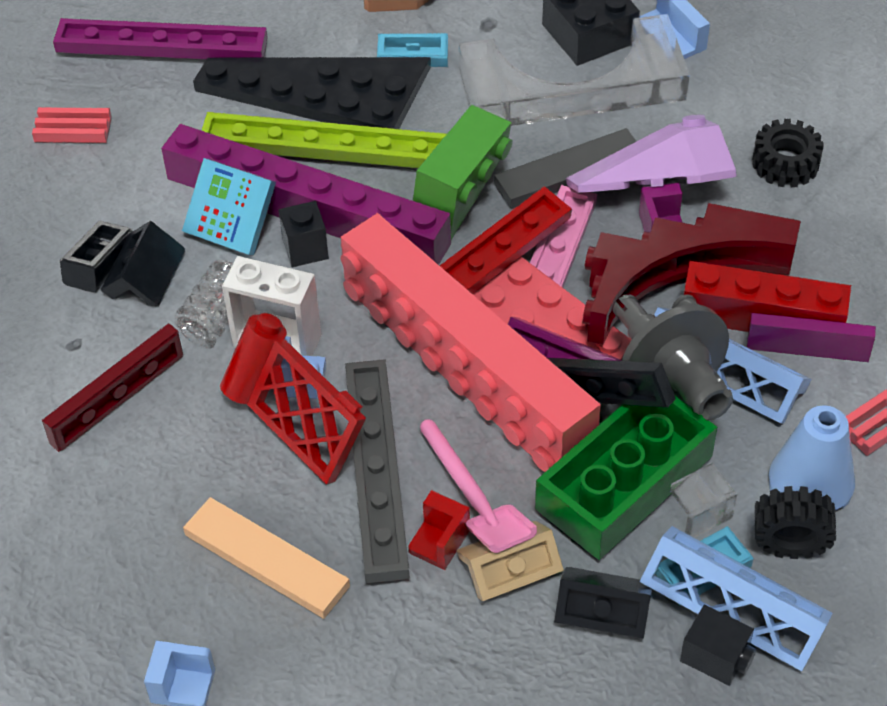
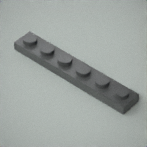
[345,359,410,583]

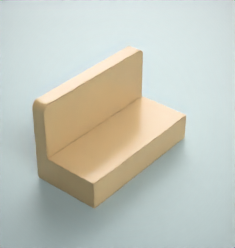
[457,521,564,601]

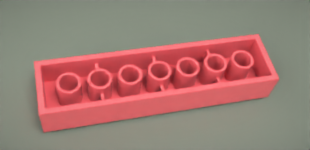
[341,213,601,472]

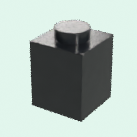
[278,201,329,268]
[680,604,757,686]

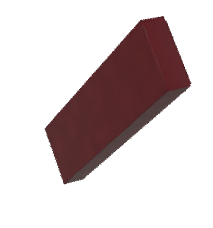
[42,323,183,452]

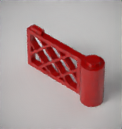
[220,313,366,485]

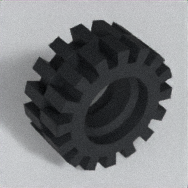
[752,119,824,188]
[755,486,836,559]

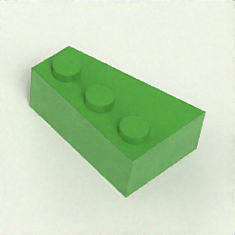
[413,104,513,240]

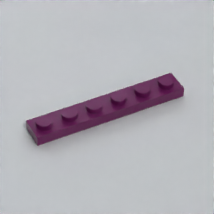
[53,18,268,59]

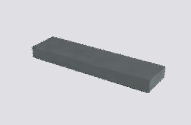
[494,128,637,208]

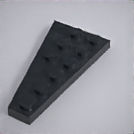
[193,57,431,129]

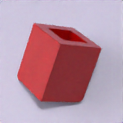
[408,490,470,570]

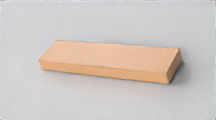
[183,497,350,619]

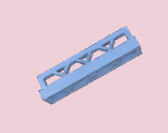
[654,307,812,424]
[639,526,833,671]

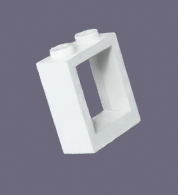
[222,256,322,356]

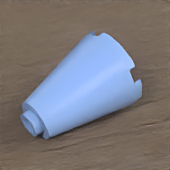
[768,405,855,510]

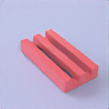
[32,107,112,143]
[846,389,887,456]

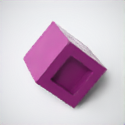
[639,183,683,232]

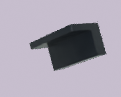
[100,221,185,307]
[554,567,652,639]

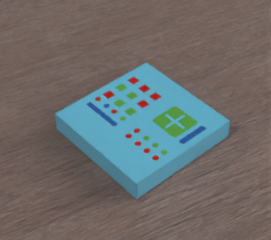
[182,158,276,255]

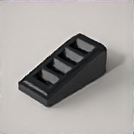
[60,220,133,292]

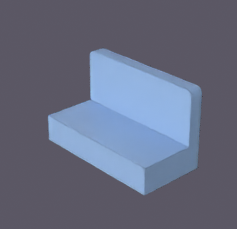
[638,0,710,64]

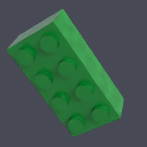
[535,396,718,560]

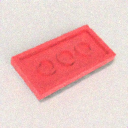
[473,256,631,360]

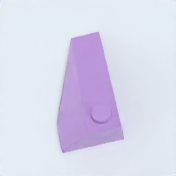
[566,115,736,193]

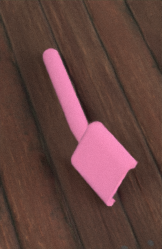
[420,419,537,553]

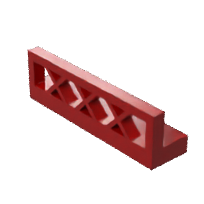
[440,186,572,294]

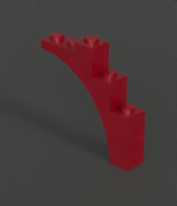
[582,203,801,345]

